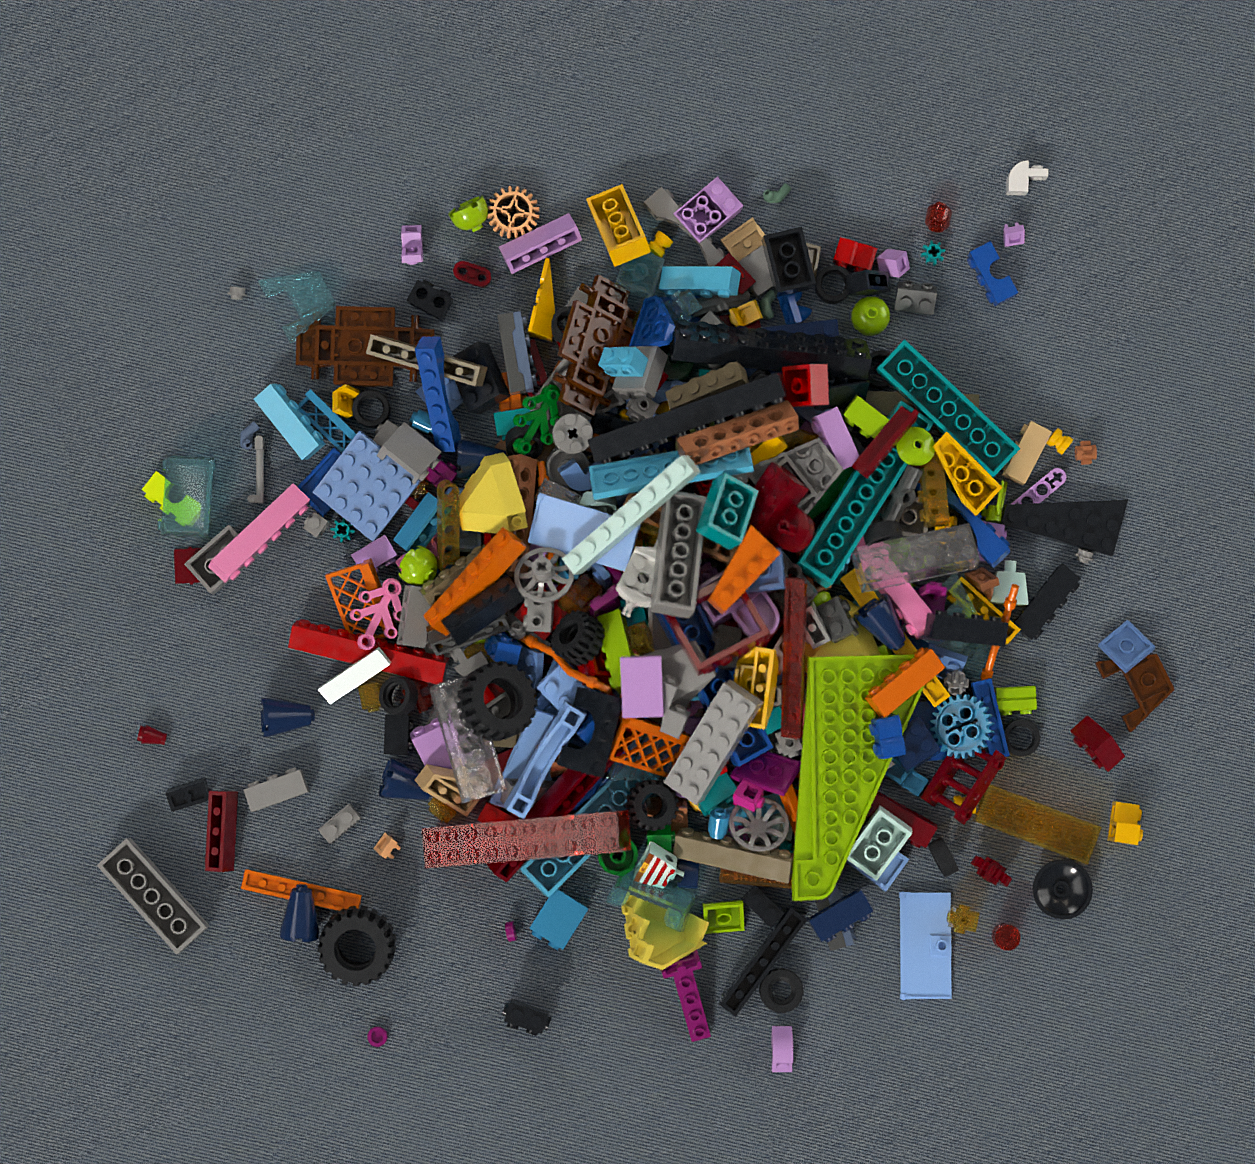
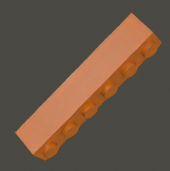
[423,527,526,636]

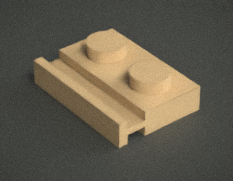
[720,217,765,262]

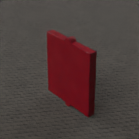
[174,547,202,585]

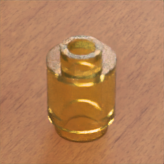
[427,797,457,824]

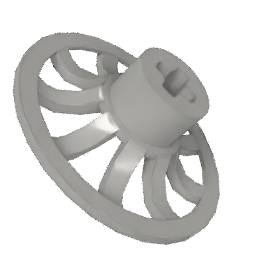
[514,547,574,603]
[729,797,789,851]

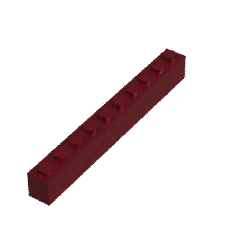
[485,715,638,882]

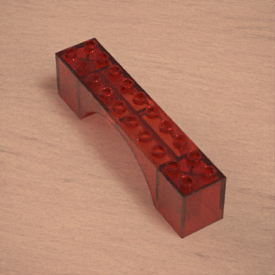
[421,810,631,869]

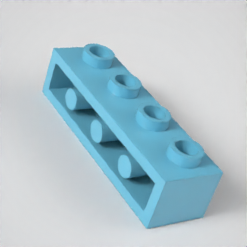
[659,266,741,298]
[254,384,325,460]

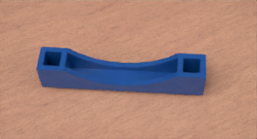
[415,337,462,452]
[914,467,1010,569]

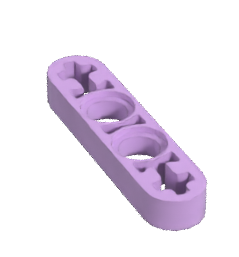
[1011,468,1066,504]

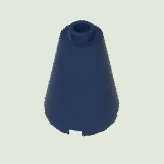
[457,439,509,479]
[854,593,906,651]
[261,698,315,737]
[378,759,433,800]
[280,884,320,942]

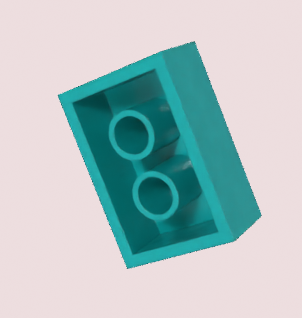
[696,473,758,550]

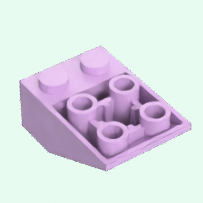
[673,176,743,243]

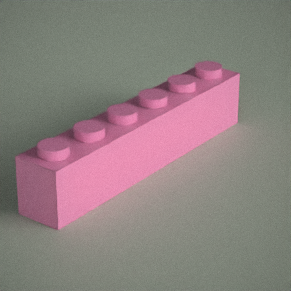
[208,483,310,583]
[850,536,932,639]

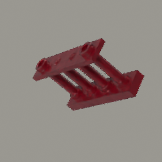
[920,737,1006,825]

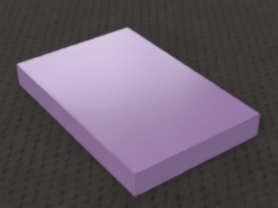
[620,655,663,718]

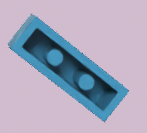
[393,492,453,552]

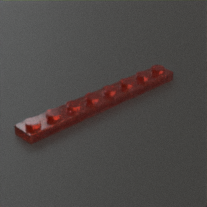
[781,577,807,739]

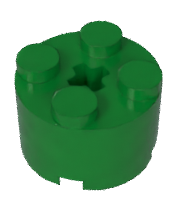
[597,834,638,876]

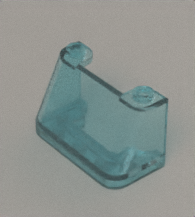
[157,456,216,539]
[605,868,695,932]

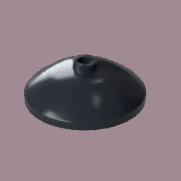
[1032,859,1093,920]

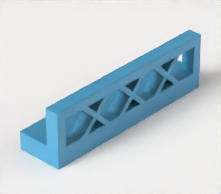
[298,389,356,453]

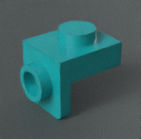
[620,599,649,630]

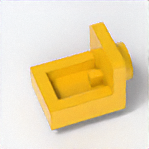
[729,300,763,327]
[332,384,360,419]

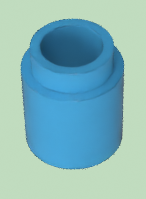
[409,409,433,434]
[708,808,730,839]

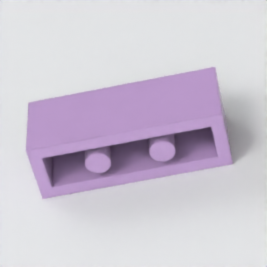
[811,407,859,470]

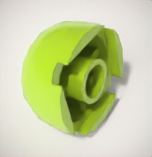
[448,196,488,232]
[851,296,890,336]
[399,545,438,586]

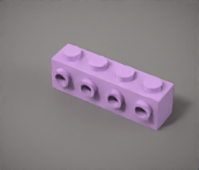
[499,213,582,274]

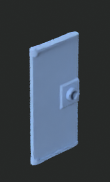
[528,493,641,571]
[490,708,571,812]
[899,891,952,1000]

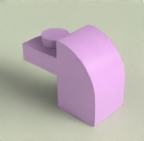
[401,225,423,265]
[771,1026,793,1072]

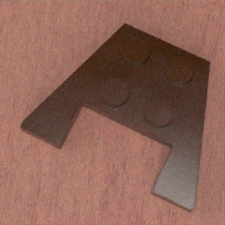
[1095,654,1175,732]

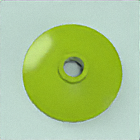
[896,427,935,466]

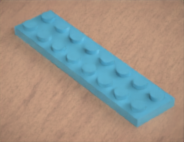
[589,447,754,500]

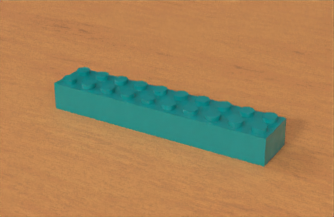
[795,401,934,588]

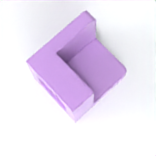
[877,249,910,278]

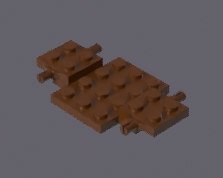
[553,275,637,417]
[295,306,435,387]

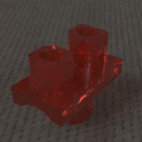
[400,678,436,714]

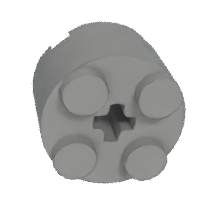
[552,414,593,454]

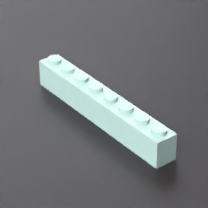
[562,456,701,575]

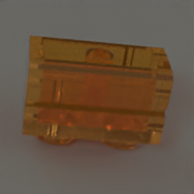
[557,573,602,614]

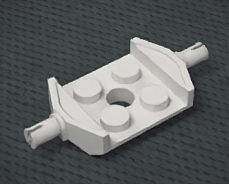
[616,539,658,617]

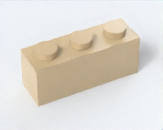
[1002,421,1052,486]

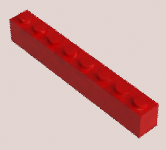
[288,619,449,685]

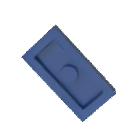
[777,292,812,325]

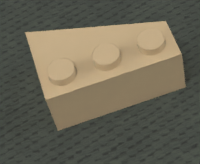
[415,764,490,817]

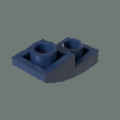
[678,859,700,889]

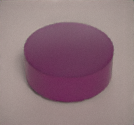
[505,921,517,942]
[367,1026,388,1047]

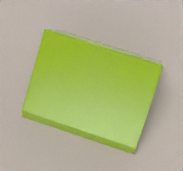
[702,900,745,934]

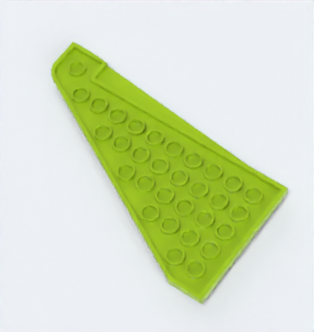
[792,654,924,901]

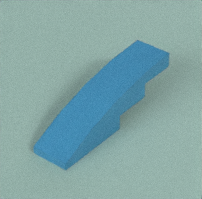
[885,757,929,797]

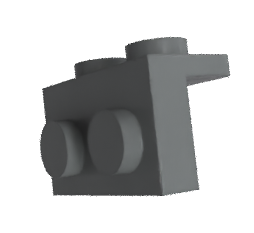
[894,280,937,315]
[817,596,859,643]

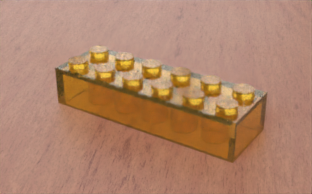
[973,784,1102,865]

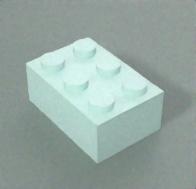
[847,805,912,881]

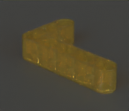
[437,480,467,572]

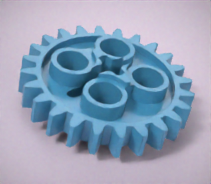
[930,694,994,759]

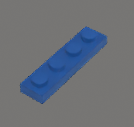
[971,678,1010,757]

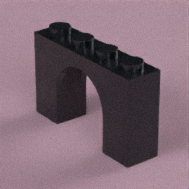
[557,687,622,778]

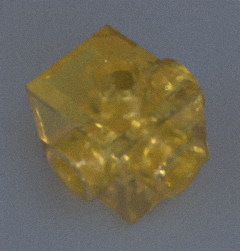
[947,904,979,934]

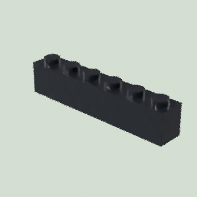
[719,907,807,1017]

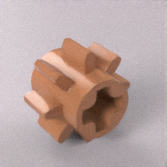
[1075,440,1097,465]

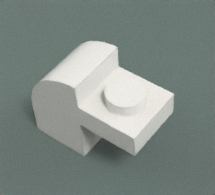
[1006,160,1048,195]

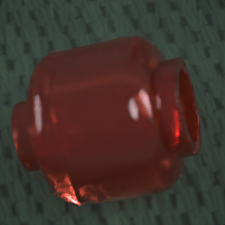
[925,202,952,233]

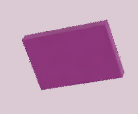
[730,751,801,796]

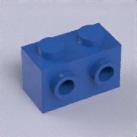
[484,632,522,665]

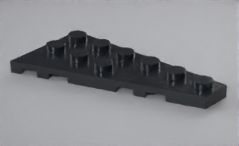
[1000,500,1128,557]

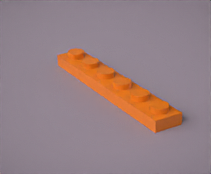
[241,869,362,911]

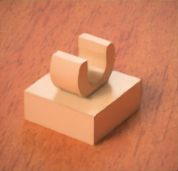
[373,833,401,859]

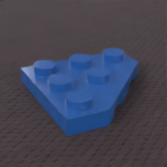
[629,295,675,347]

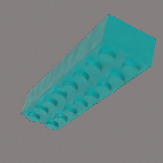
[875,339,1021,477]

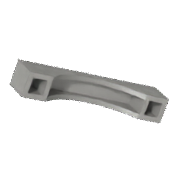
[644,187,726,266]

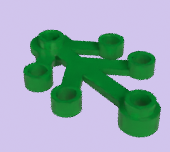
[513,384,561,455]

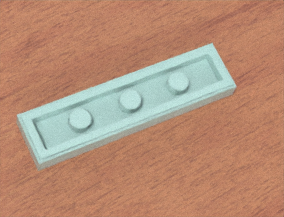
[318,647,391,704]

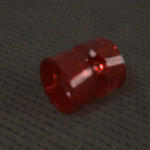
[991,923,1021,951]

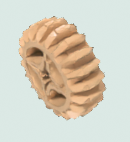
[487,186,540,239]

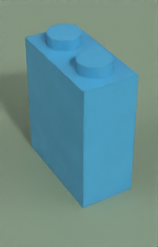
[529,889,589,951]

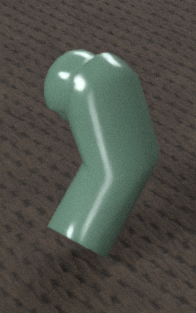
[763,183,792,203]
[759,289,776,320]

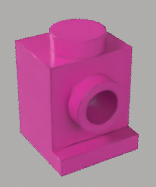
[733,779,766,812]

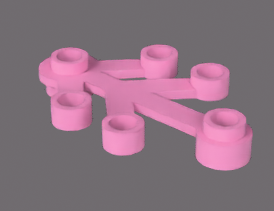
[350,578,402,650]

